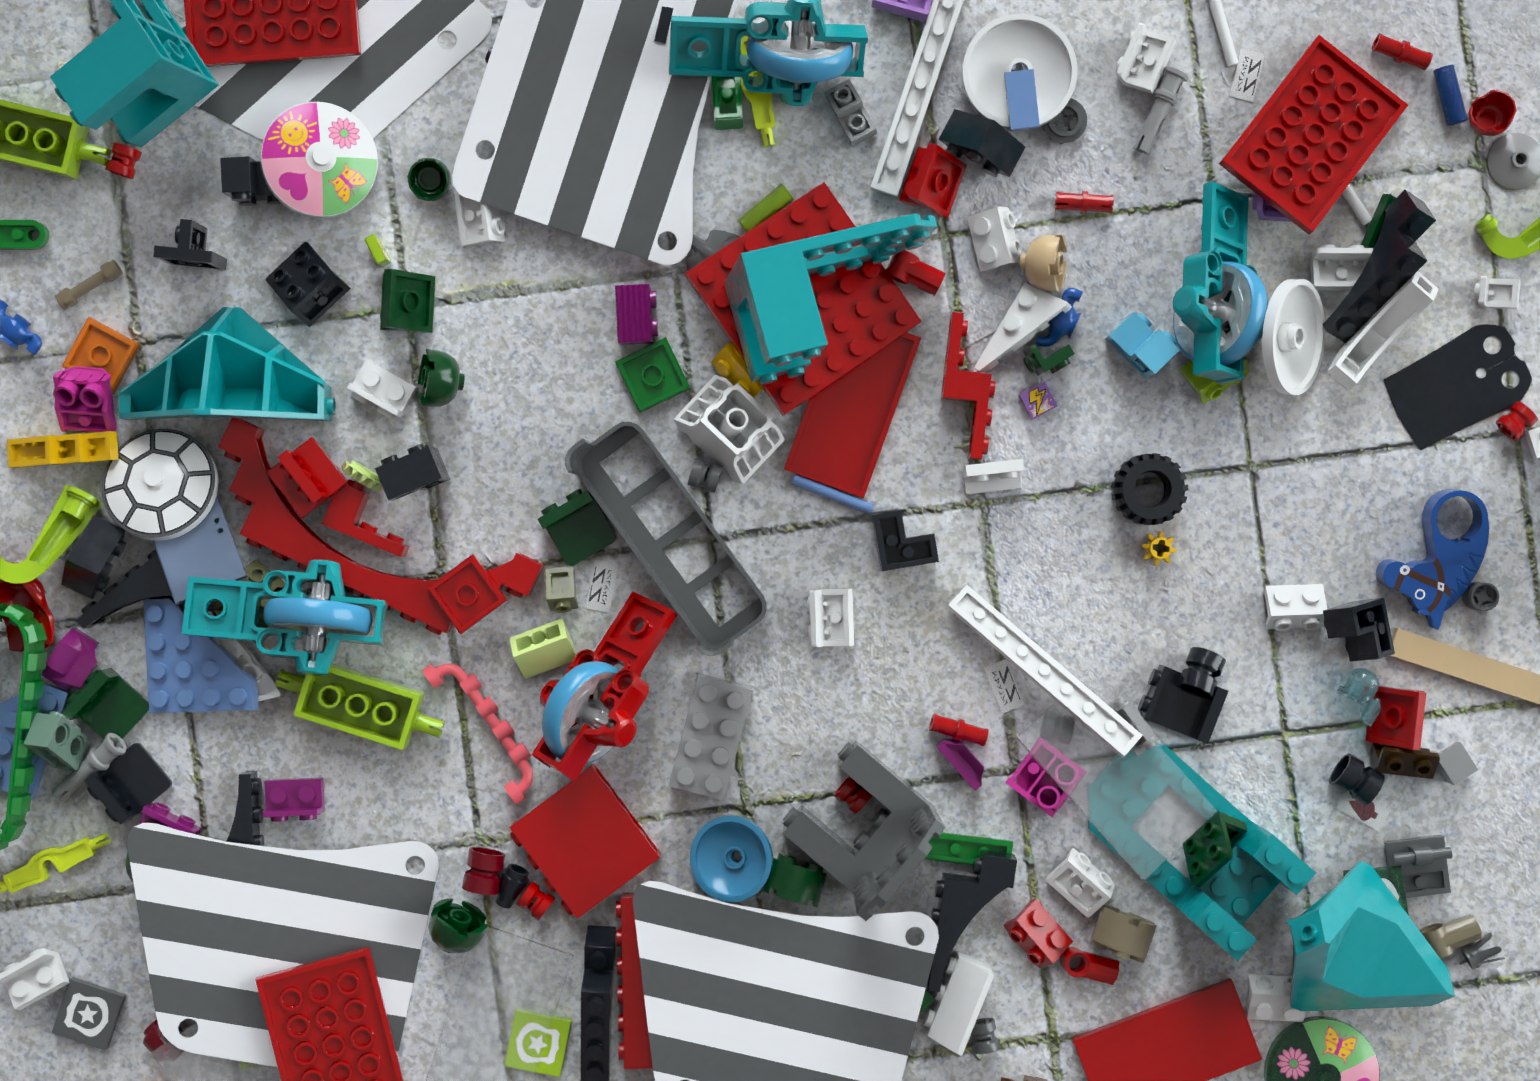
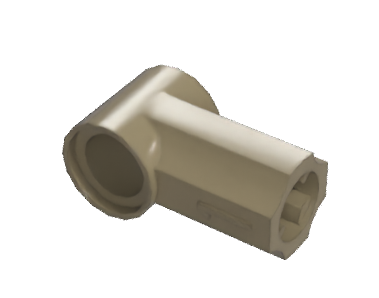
[1420,914,1482,959]

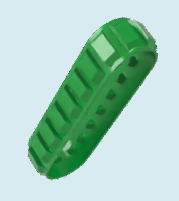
[0,603,47,850]

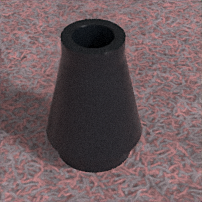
[495,864,529,909]

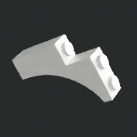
[1328,271,1439,391]

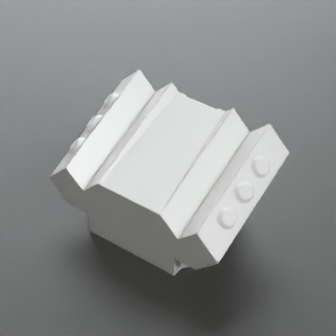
[673,375,785,484]

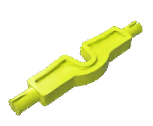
[740,36,775,148]
[0,833,111,894]

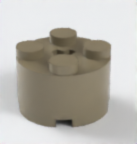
[1090,905,1157,963]

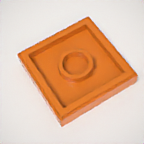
[61,317,141,394]

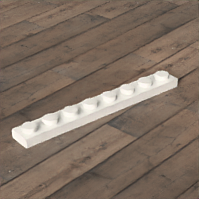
[870,0,964,198]
[947,585,1142,758]

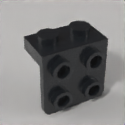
[84,743,172,825]

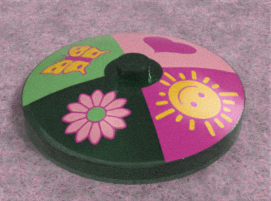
[1264,1016,1380,1081]

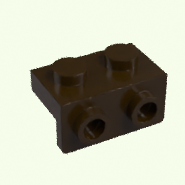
[1370,743,1440,779]

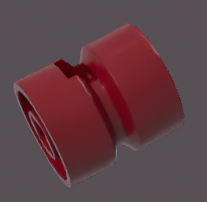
[462,847,506,895]

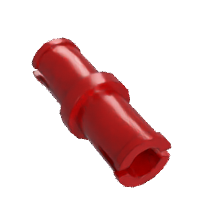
[1372,33,1433,71]
[1055,191,1114,214]
[929,713,989,746]

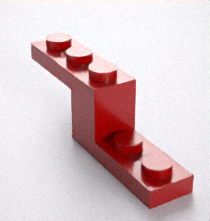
[941,312,996,460]
[322,479,410,557]

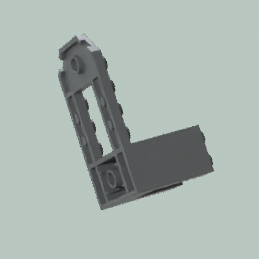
[782,740,945,921]

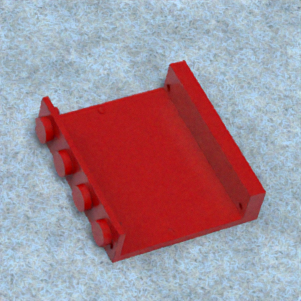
[509,763,661,919]

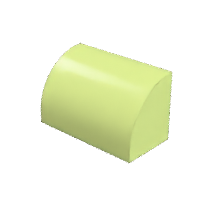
[509,618,577,679]

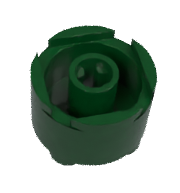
[763,853,827,907]

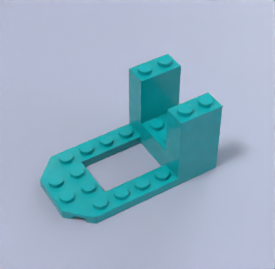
[50,0,219,147]
[724,214,937,385]
[1086,744,1316,962]

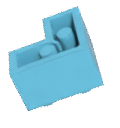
[1105,312,1180,378]

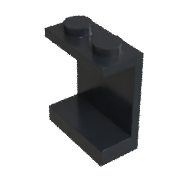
[1138,664,1229,744]

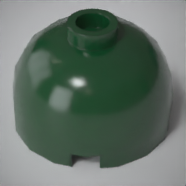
[417,349,465,407]
[428,898,487,953]

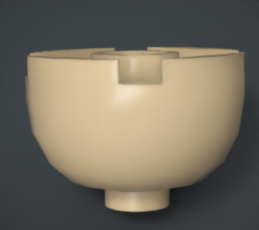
[1020,235,1067,292]

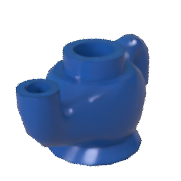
[1035,288,1083,347]
[0,299,42,355]

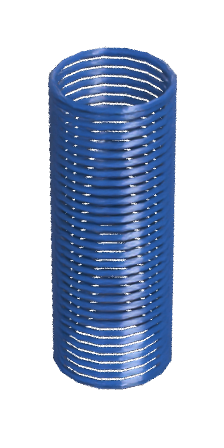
[1433,65,1468,126]

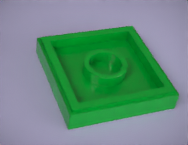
[615,337,691,413]

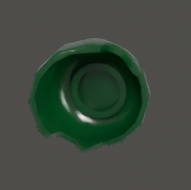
[407,158,451,202]

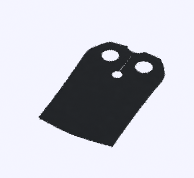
[1384,324,1532,450]

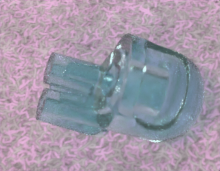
[1337,668,1381,727]

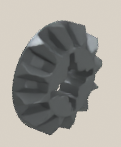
[1043,98,1087,144]

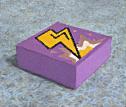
[1018,381,1057,420]

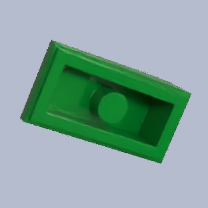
[712,76,743,130]

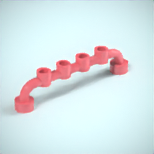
[422,663,533,805]

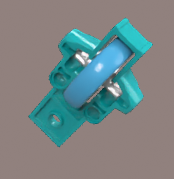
[668,0,868,106]
[1173,181,1268,384]
[181,559,388,676]

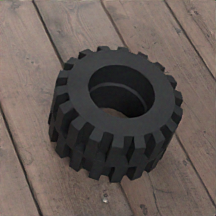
[1111,453,1188,525]

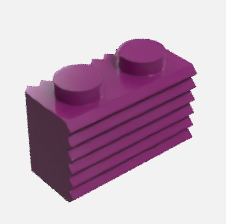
[615,284,658,345]

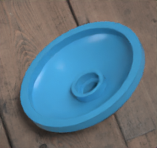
[690,815,773,902]

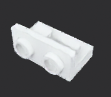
[454,189,505,247]
[347,359,417,418]
[962,459,1024,494]
[1046,848,1115,918]
[0,948,70,1010]

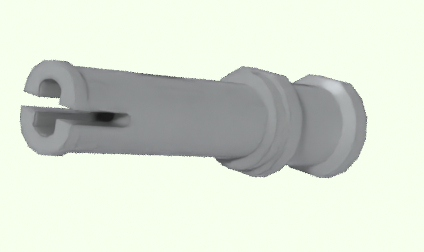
[1133,67,1189,155]
[52,733,127,803]

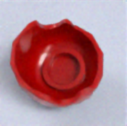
[1468,90,1517,136]

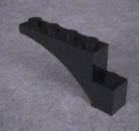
[1322,189,1436,343]
[76,549,172,629]
[226,771,264,846]
[927,849,1017,992]
[581,925,616,1081]

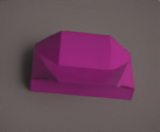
[41,627,99,691]
[935,738,984,791]

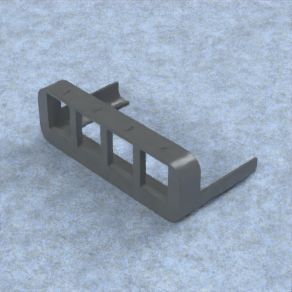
[565,422,767,656]

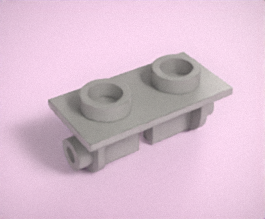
[1108,693,1159,757]

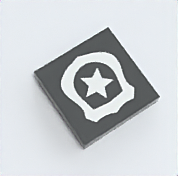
[52,977,126,1050]

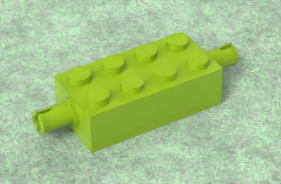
[0,99,111,180]
[275,663,445,750]

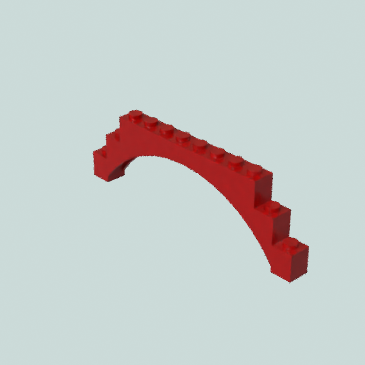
[218,418,545,635]

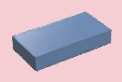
[1004,69,1040,131]

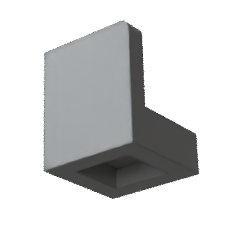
[1431,741,1478,785]

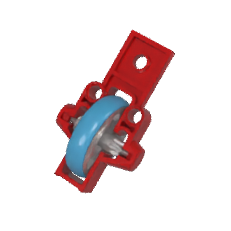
[531,591,677,782]

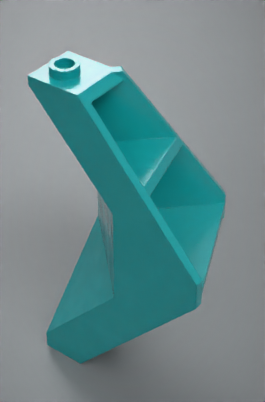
[119,307,336,421]
[1286,861,1455,1011]

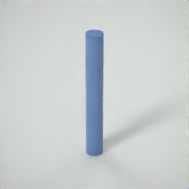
[791,474,874,515]

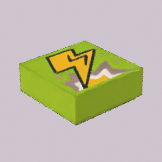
[364,233,392,267]

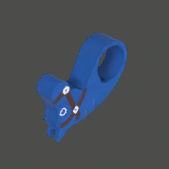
[1376,489,1490,630]

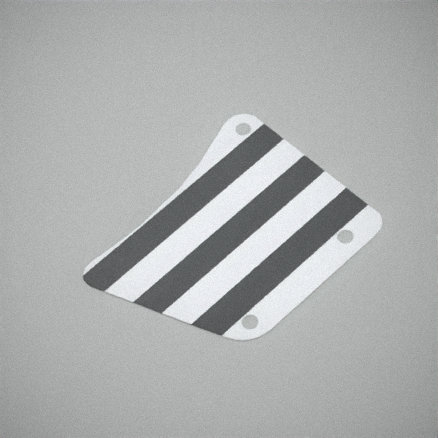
[180,0,492,140]
[452,0,740,265]
[127,823,439,1067]
[633,881,939,1081]

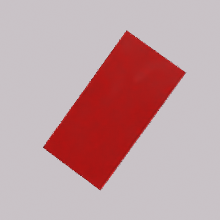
[784,332,921,498]
[1072,978,1263,1081]

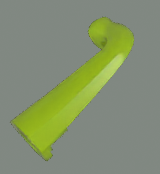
[1475,214,1540,259]
[0,485,103,584]

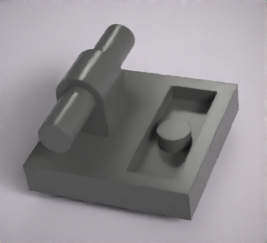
[1384,835,1453,899]

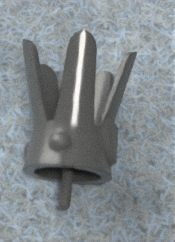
[1459,933,1505,970]

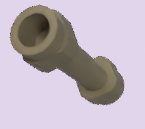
[55,259,123,310]

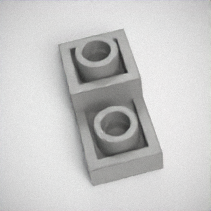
[824,79,877,147]

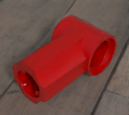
[885,250,946,296]
[1059,947,1119,985]

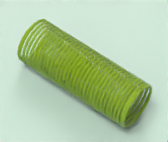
[738,184,794,232]

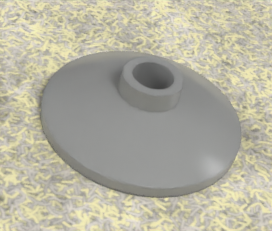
[1487,133,1540,190]

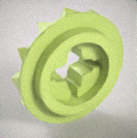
[341,460,383,491]

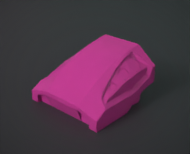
[53,366,117,432]
[1005,737,1086,818]

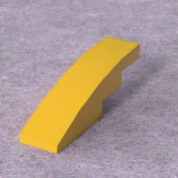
[7,431,119,468]

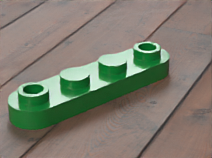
[0,220,49,250]

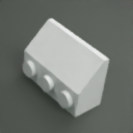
[923,951,994,1056]

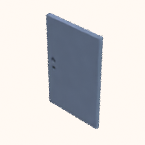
[153,496,247,605]

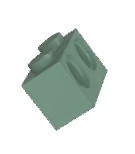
[23,711,90,771]

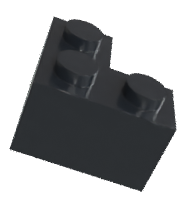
[939,109,1025,177]
[220,156,282,206]
[375,444,451,501]
[871,510,939,571]
[61,515,127,600]
[1323,598,1395,662]

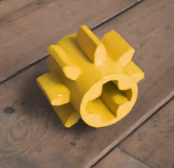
[1140,531,1177,566]

